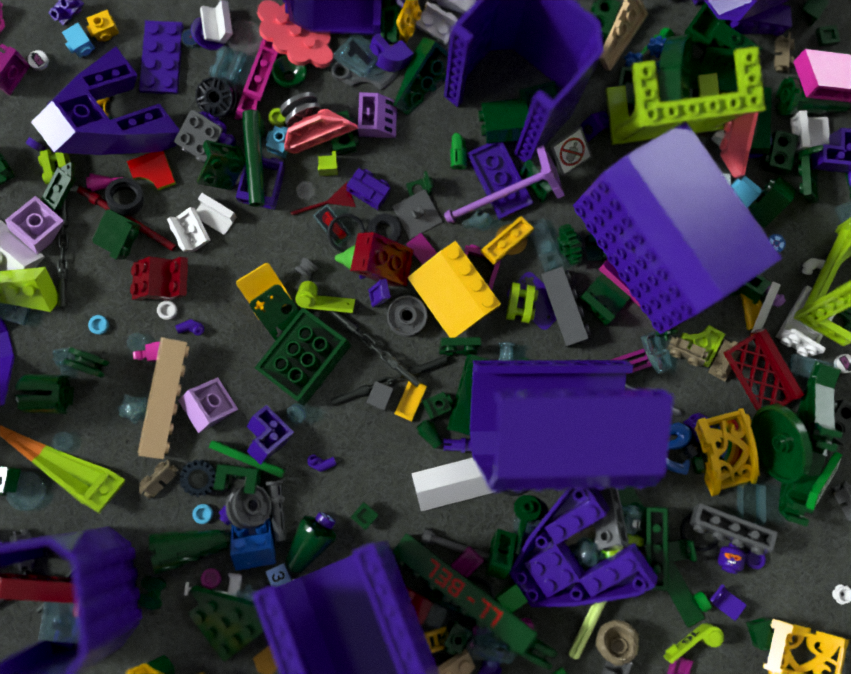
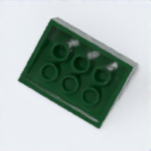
[254,308,352,406]

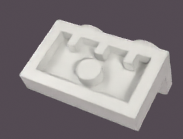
[415,2,458,44]

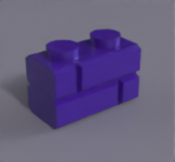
[346,168,391,210]

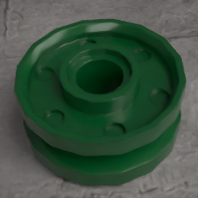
[63,347,110,378]
[519,639,558,670]

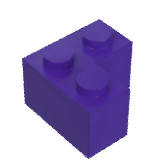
[811,128,851,173]
[247,405,294,465]

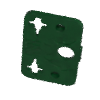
[250,284,299,341]

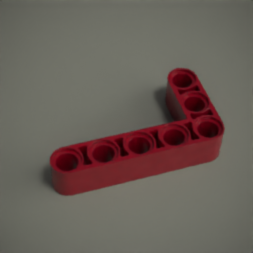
[0,573,78,617]

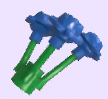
[624,28,674,74]

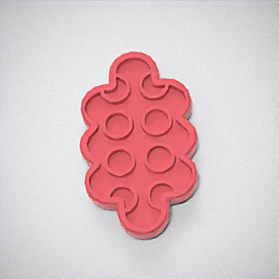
[257,0,333,68]

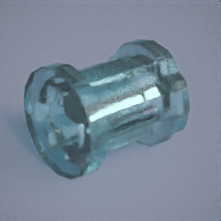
[498,342,515,360]

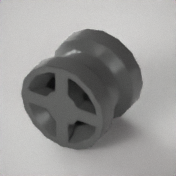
[294,257,318,281]

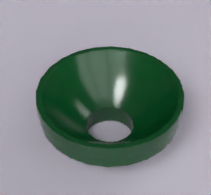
[272,55,306,88]

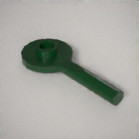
[513,495,541,556]

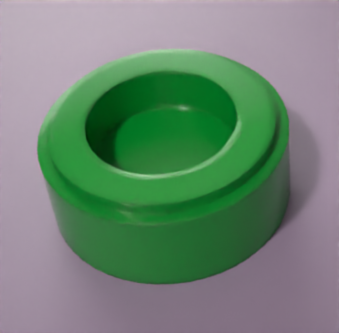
[694,591,712,612]

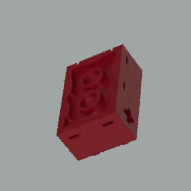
[350,232,414,286]

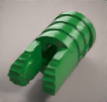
[450,133,467,170]

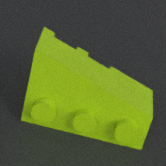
[0,267,58,312]

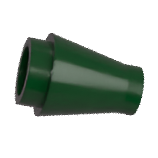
[416,419,443,449]

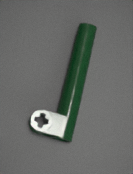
[242,110,265,207]

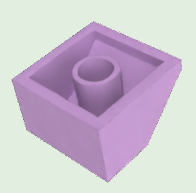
[5,196,64,255]
[178,377,238,433]

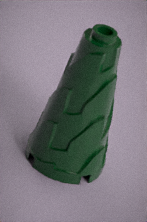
[776,77,851,115]
[149,529,231,575]

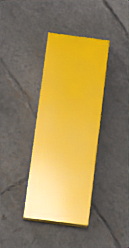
[481,216,535,265]

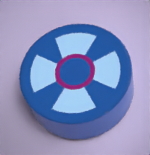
[768,234,786,253]

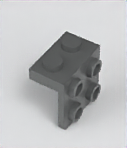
[174,110,223,164]

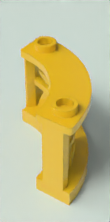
[695,408,760,496]
[763,619,849,674]

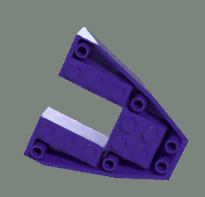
[32,47,180,155]
[509,488,658,607]

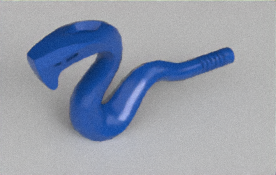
[666,422,692,475]

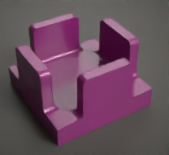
[0,44,30,95]

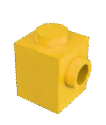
[87,10,119,42]

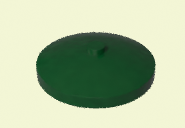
[751,404,812,484]

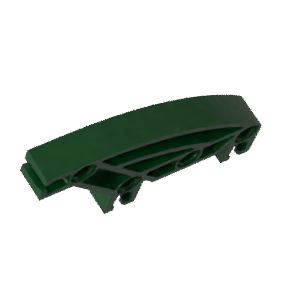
[659,34,694,103]
[778,361,843,527]

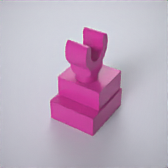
[133,342,160,362]

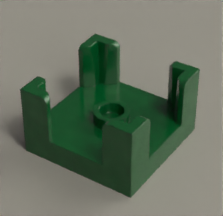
[214,464,263,494]

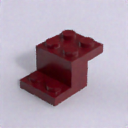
[130,256,188,301]

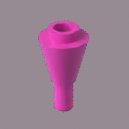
[86,173,123,192]

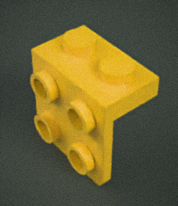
[396,0,422,43]
[236,263,291,320]

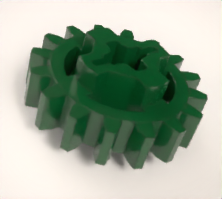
[557,223,583,266]

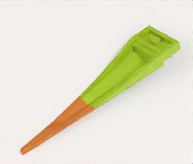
[0,425,125,514]

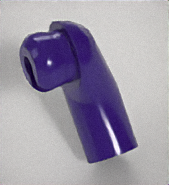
[175,319,204,336]
[307,454,337,472]

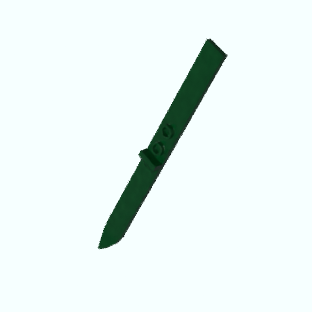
[618,487,704,628]

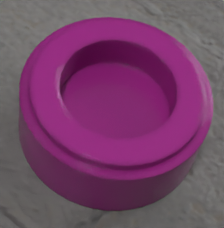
[201,568,222,589]

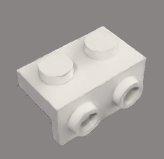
[167,207,211,252]

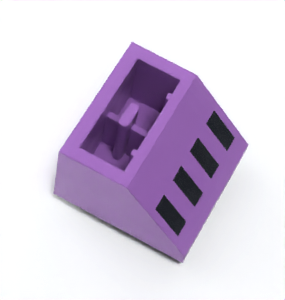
[358,92,397,138]

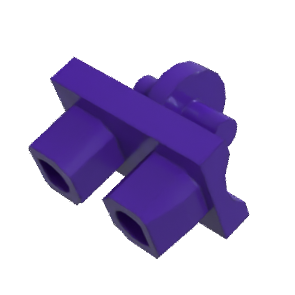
[49,0,84,25]

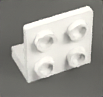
[790,111,830,154]

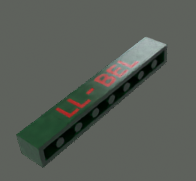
[392,533,539,656]

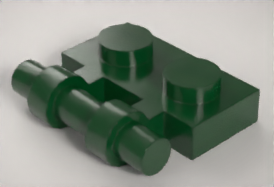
[439,337,481,356]

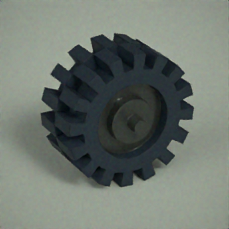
[180,459,216,497]

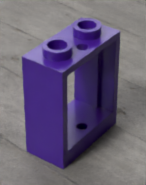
[236,156,285,210]

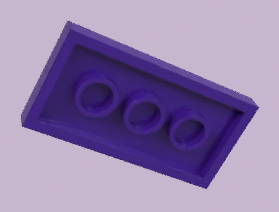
[139,20,183,94]
[467,142,533,220]

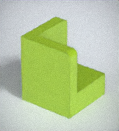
[318,151,338,176]

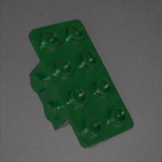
[690,47,739,93]

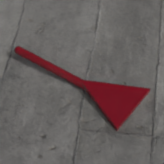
[291,182,356,215]

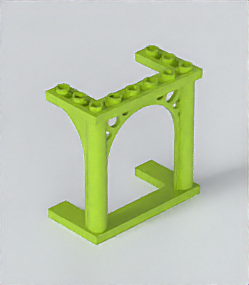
[605,47,765,145]
[793,217,851,347]

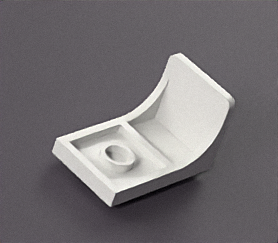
[776,286,835,357]

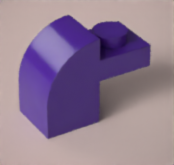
[369,33,414,72]

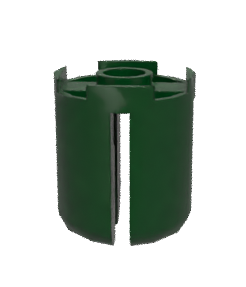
[14,374,74,414]

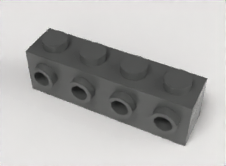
[541,266,591,347]
[592,487,629,552]
[688,504,778,555]

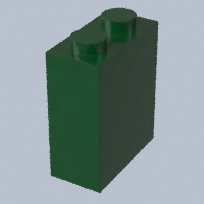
[478,98,529,144]

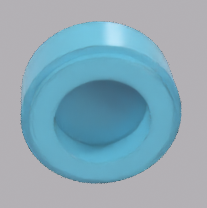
[88,315,109,335]
[193,504,213,524]

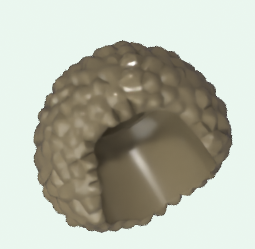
[596,620,639,666]

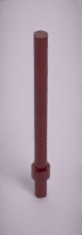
[77,186,177,251]

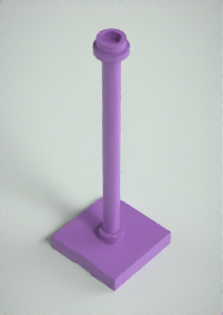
[444,145,565,223]

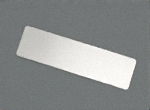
[751,282,780,333]

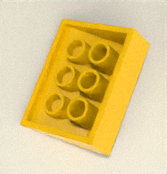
[407,241,501,338]

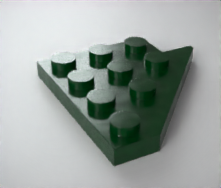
[188,585,265,662]

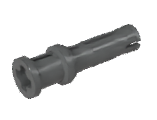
[265,480,287,541]

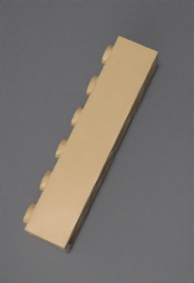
[138,337,189,459]

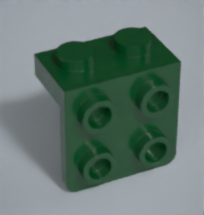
[92,209,141,260]

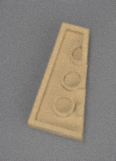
[599,0,648,71]

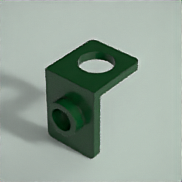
[406,171,434,197]
[669,538,697,563]

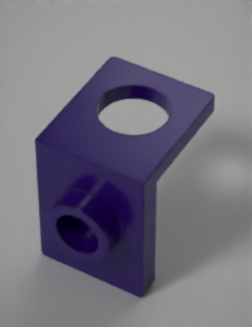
[579,111,610,142]
[710,584,747,621]

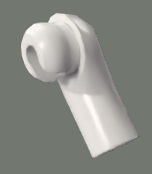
[802,258,826,275]

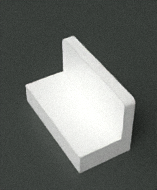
[200,0,233,44]
[196,193,237,235]

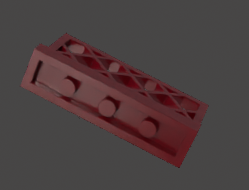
[723,329,804,411]

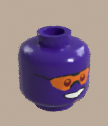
[718,543,747,574]

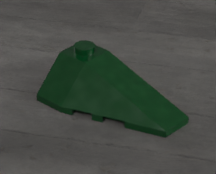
[393,37,449,115]

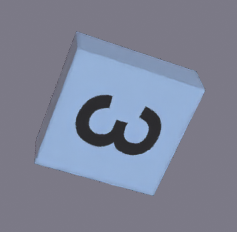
[266,563,292,587]

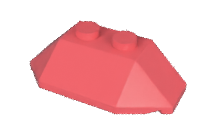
[284,109,358,154]
[720,112,759,179]

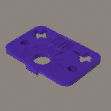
[507,272,557,330]

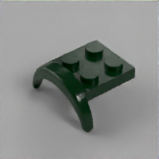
[798,145,824,203]

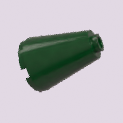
[285,515,336,573]

